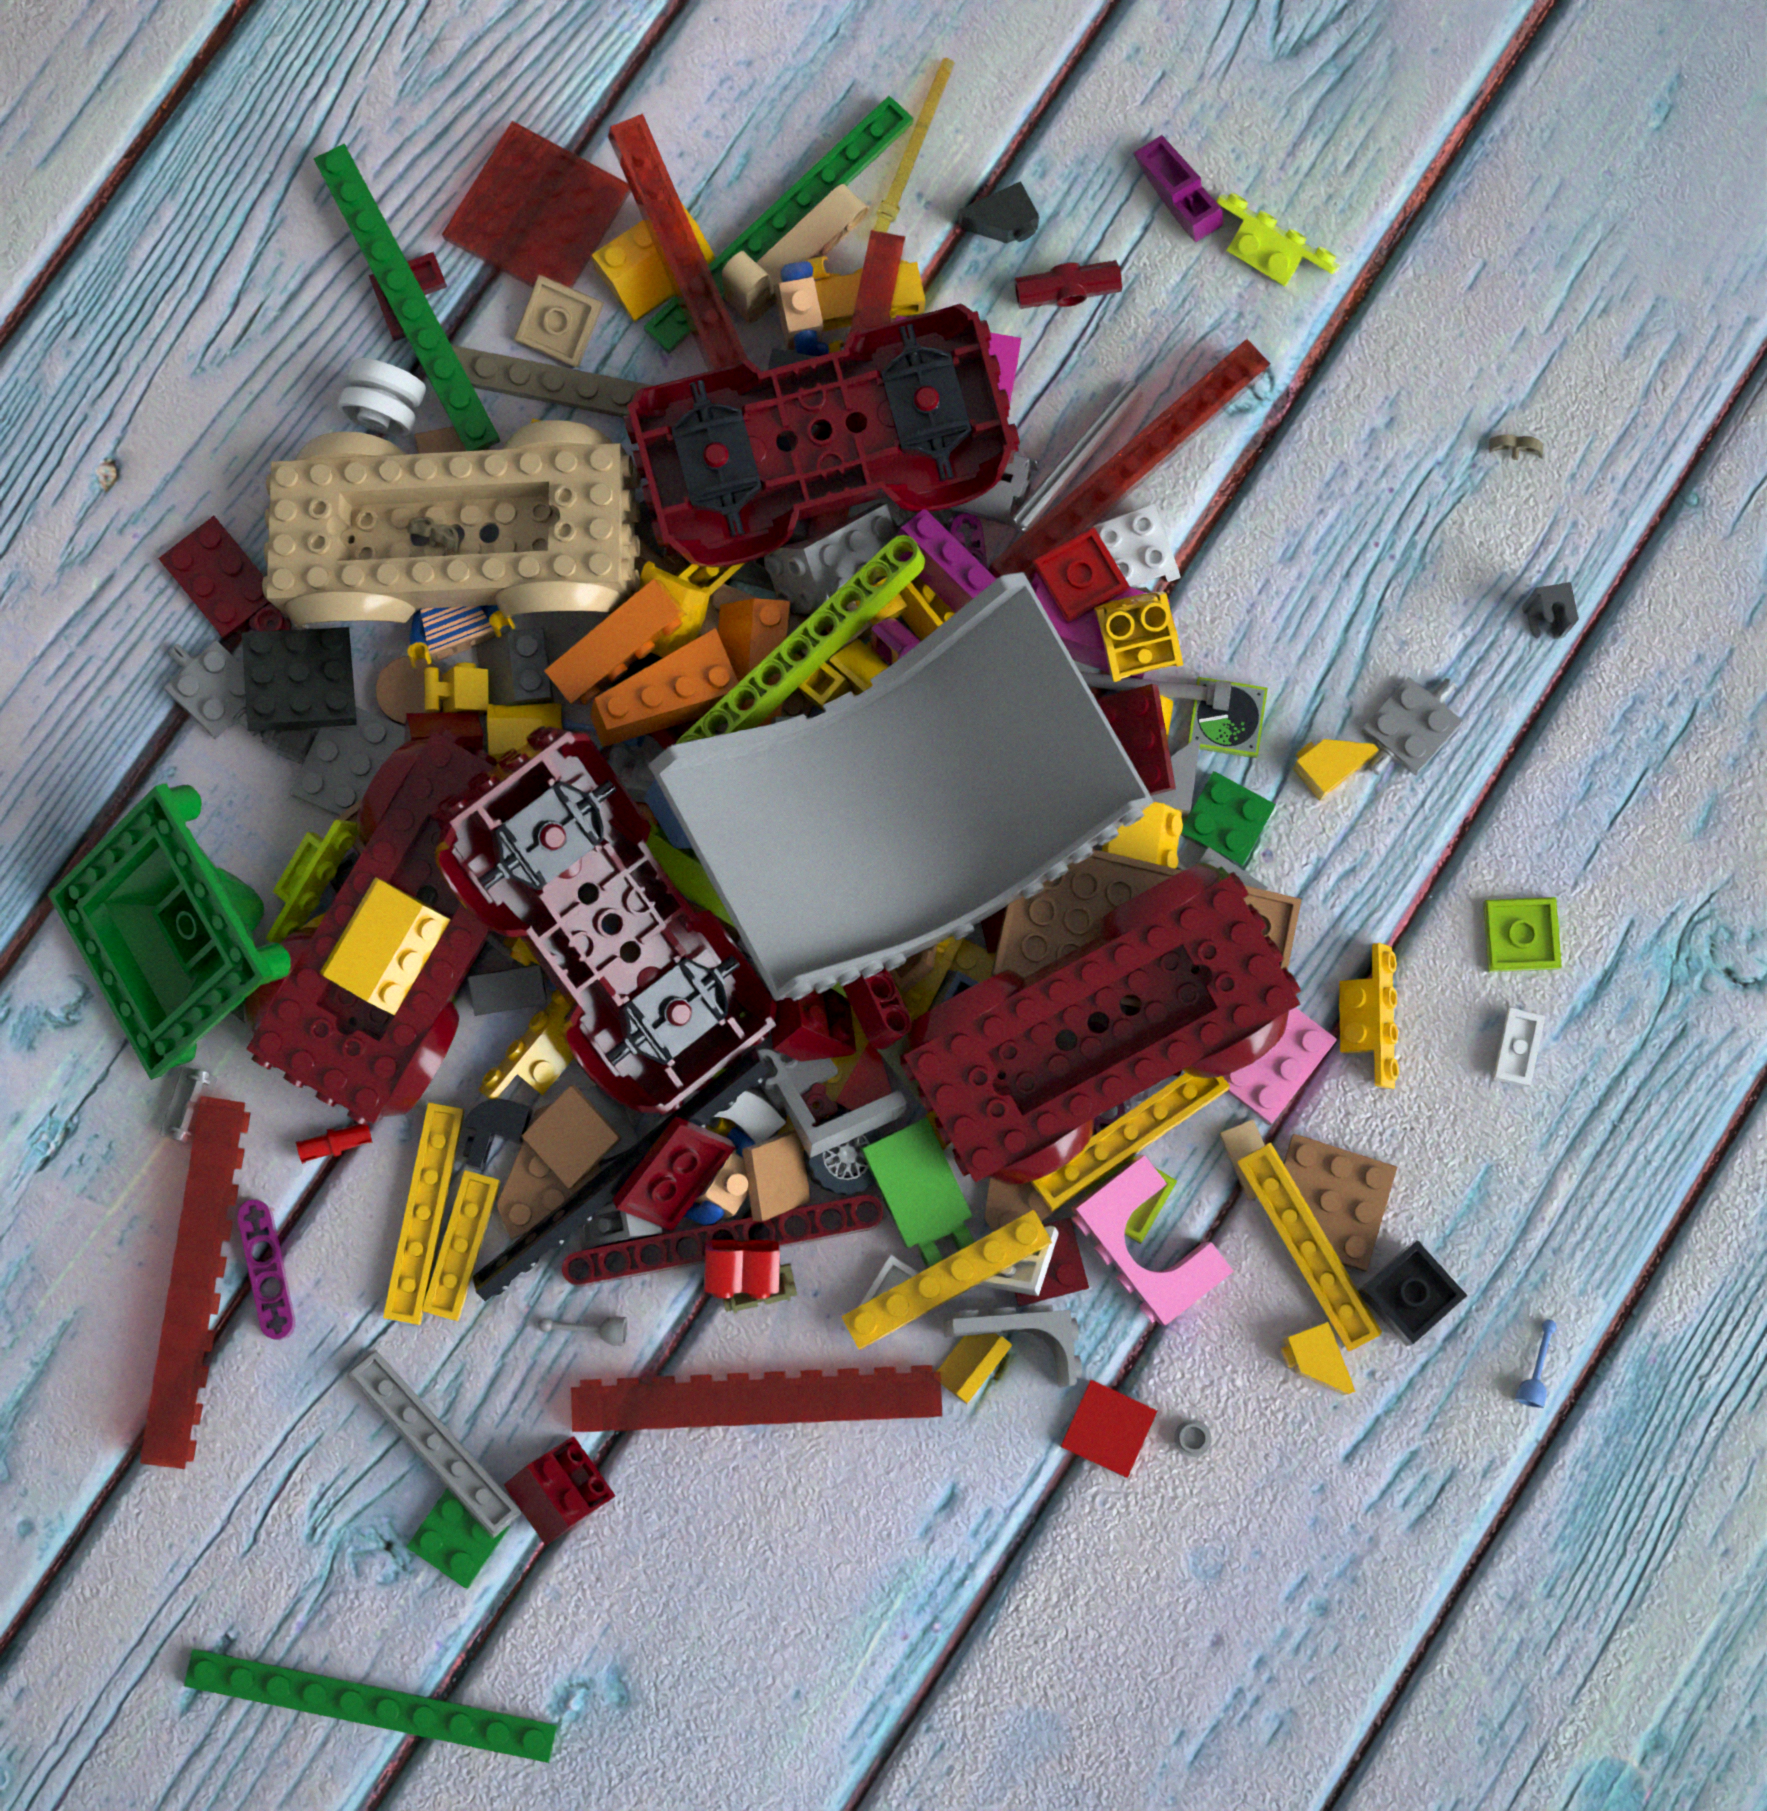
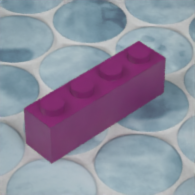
[896,509,997,613]

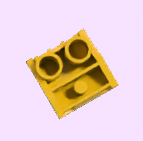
[639,561,711,658]
[1094,591,1183,682]
[487,703,562,765]

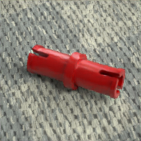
[296,1123,373,1164]

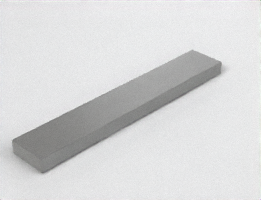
[347,1349,522,1539]

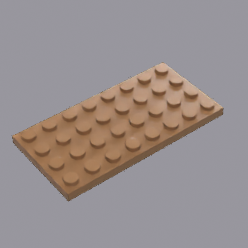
[991,849,1302,1010]

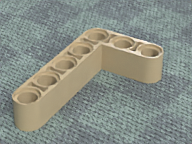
[722,184,869,323]

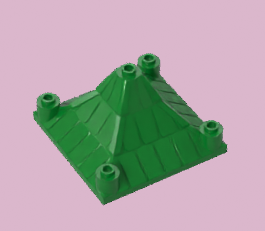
[48,783,291,1080]

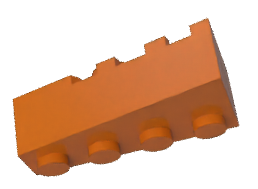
[544,578,687,705]
[590,628,739,747]

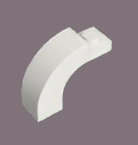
[657,1080,787,1144]

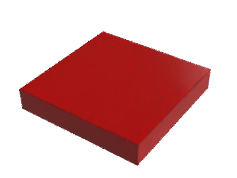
[1031,527,1130,624]
[1060,1380,1158,1478]

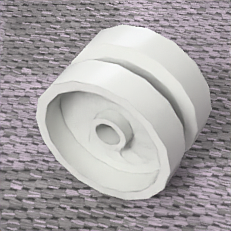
[336,358,426,437]

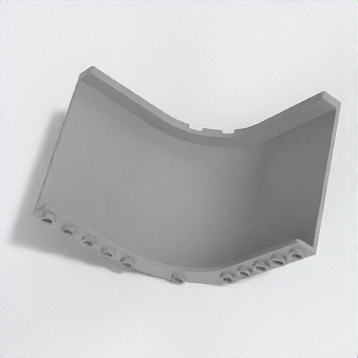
[648,572,1154,1001]

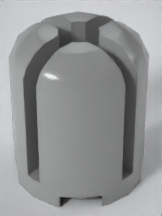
[951,454,1038,527]

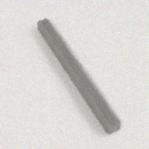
[1011,381,1142,533]

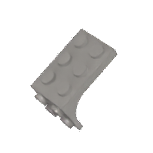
[764,503,903,614]
[943,1304,1082,1388]

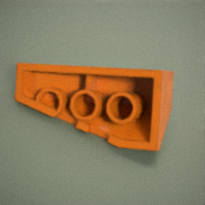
[718,598,791,728]

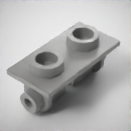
[159,1066,218,1146]

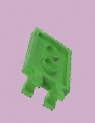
[860,1117,975,1267]

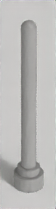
[1080,671,1231,711]

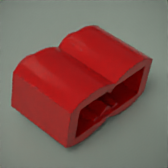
[704,1240,780,1299]

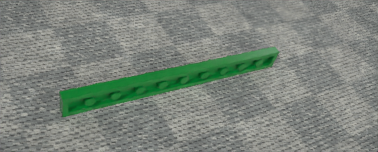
[644,95,913,354]
[313,143,500,451]
[184,1648,558,1763]

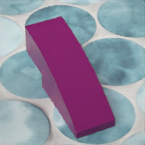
[1134,135,1224,243]
[871,618,921,665]

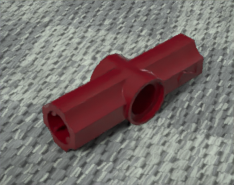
[1014,260,1123,309]

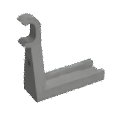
[758,1049,906,1158]

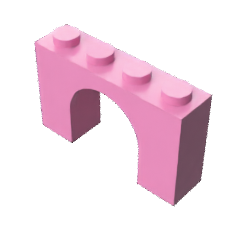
[1071,1155,1234,1326]

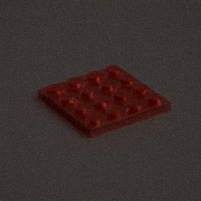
[442,121,632,288]

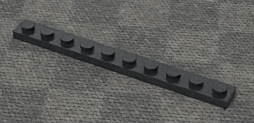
[472,1047,770,1302]

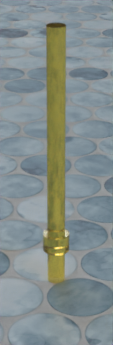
[870,58,955,245]

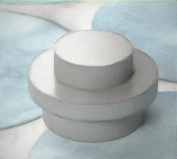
[1174,1420,1212,1457]

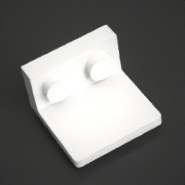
[1090,504,1181,587]

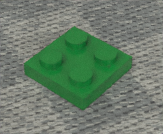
[1180,771,1276,868]
[406,1488,511,1589]

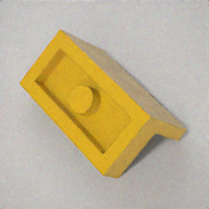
[934,1334,1013,1404]

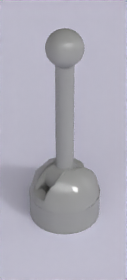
[538,1316,628,1346]

